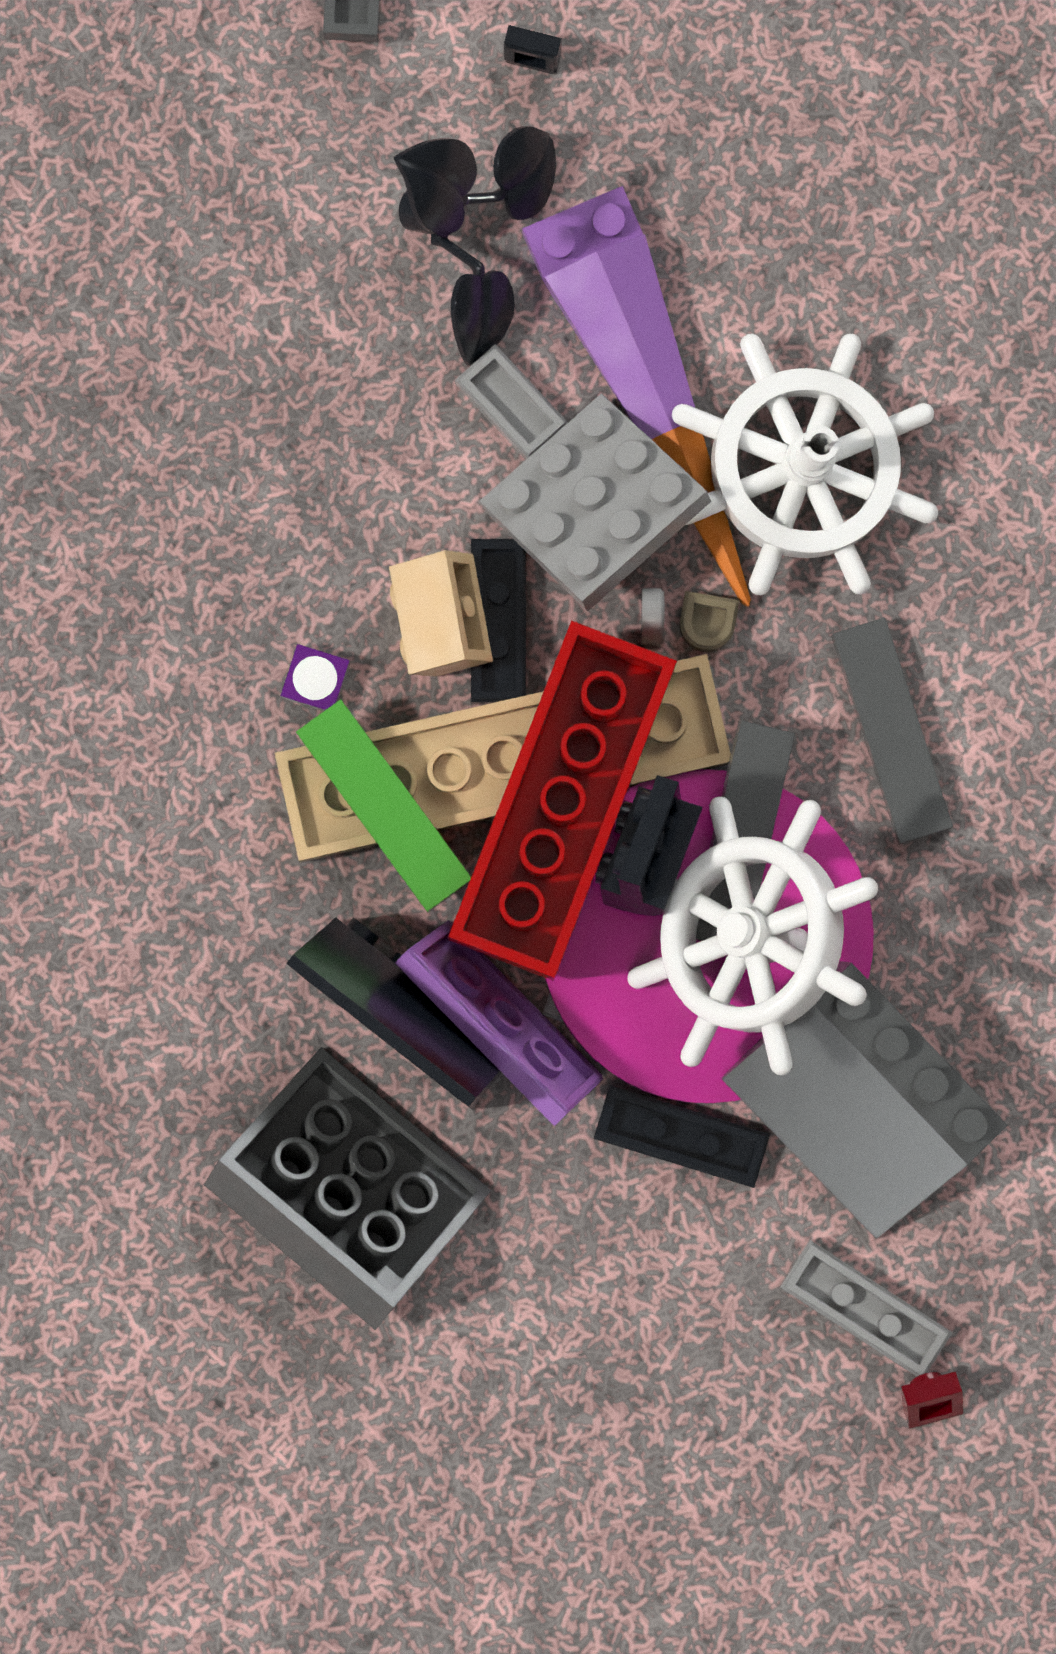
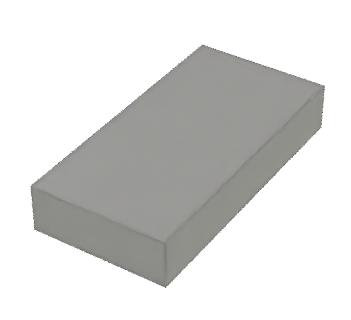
[455,344,568,460]

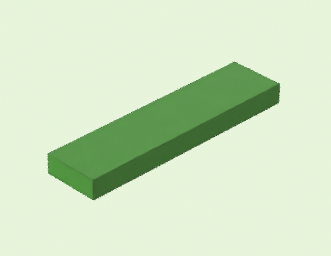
[296,699,471,913]

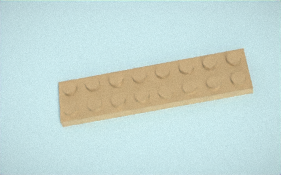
[275,654,731,863]

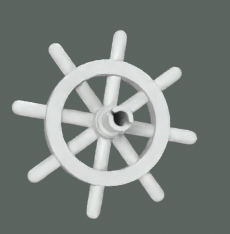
[672,334,938,595]
[627,796,878,1075]

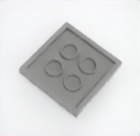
[479,393,711,612]

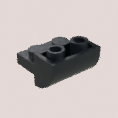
[595,775,703,916]

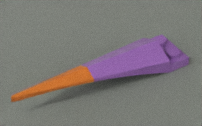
[522,186,751,607]

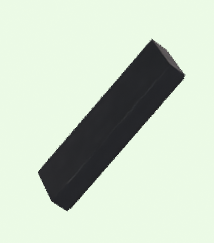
[471,539,526,704]
[593,1085,770,1188]

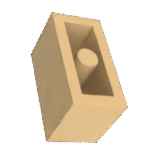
[389,550,493,677]

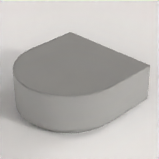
[641,588,665,647]

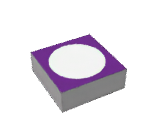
[280,644,351,712]

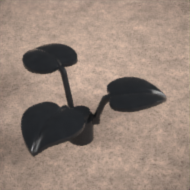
[394,126,556,366]

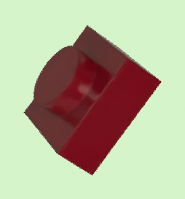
[901,1371,963,1429]

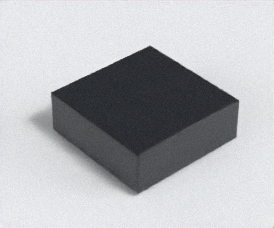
[504,25,562,74]

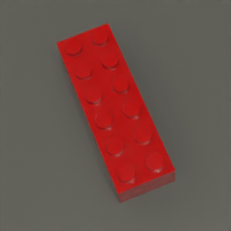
[448,620,677,981]

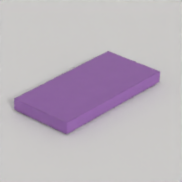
[395,920,604,1126]

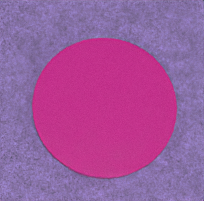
[545,769,874,1104]

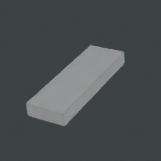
[779,1240,953,1377]

